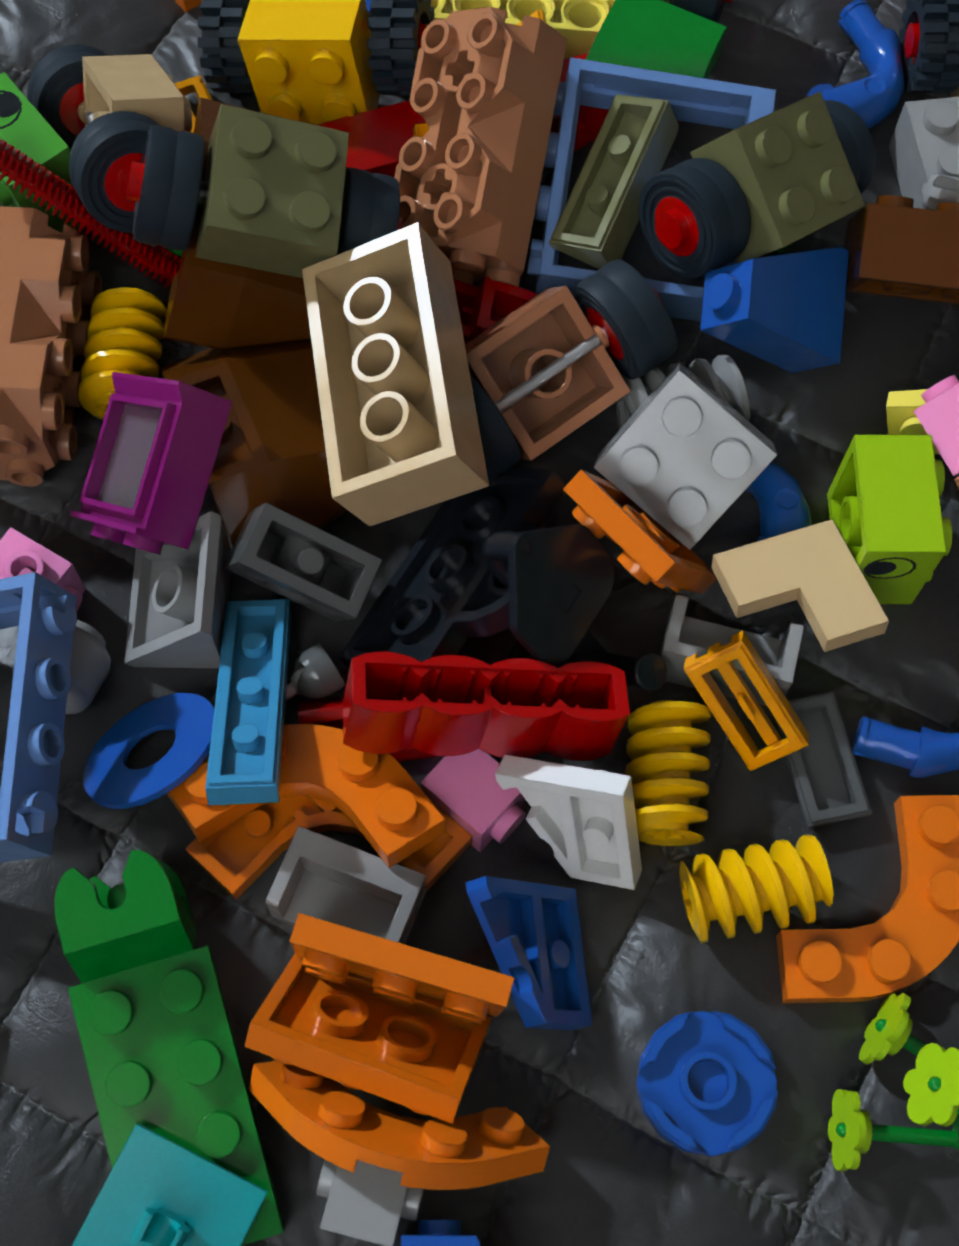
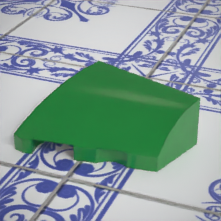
[586,0,727,79]

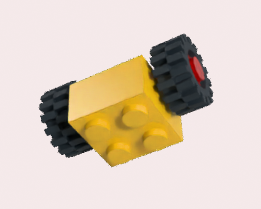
[197,0,435,125]

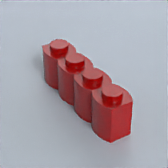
[343,652,630,761]

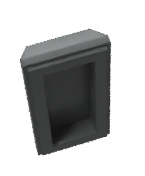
[774,692,872,828]

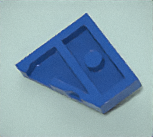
[466,876,592,1030]

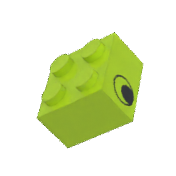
[827,435,952,604]

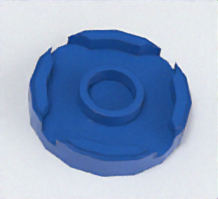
[636,1011,778,1157]

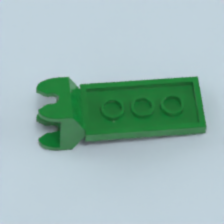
[54,850,285,1246]

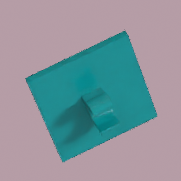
[72,1123,268,1246]

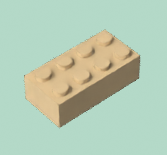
[302,223,489,527]

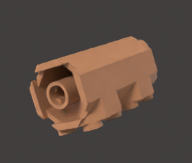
[394,7,568,287]
[0,206,102,487]

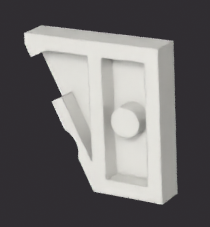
[495,754,642,890]

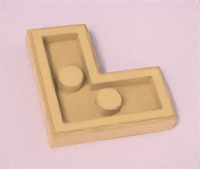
[711,519,889,652]

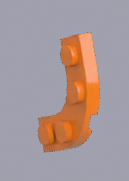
[167,724,446,869]
[776,795,959,1003]
[185,796,472,900]
[248,1061,550,1190]

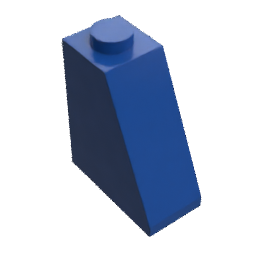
[700,247,849,373]

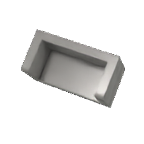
[659,594,804,707]
[265,826,427,944]

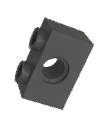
[224,502,382,621]

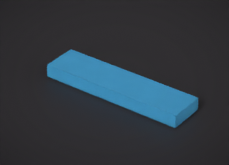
[205,599,292,805]

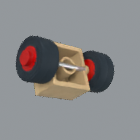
[27,44,192,233]

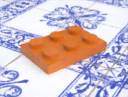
[563,470,717,594]
[289,913,515,1025]
[244,953,492,1124]

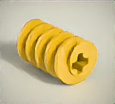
[78,287,167,420]
[625,700,711,846]
[679,834,834,944]

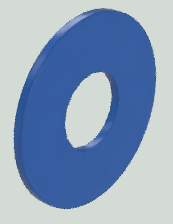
[83,693,214,809]

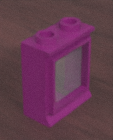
[70,372,232,555]

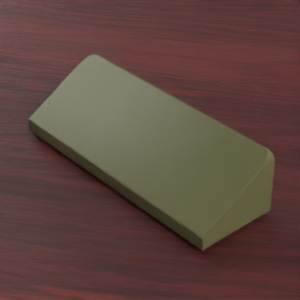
[549,94,679,269]

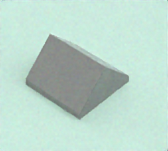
[124,511,232,668]

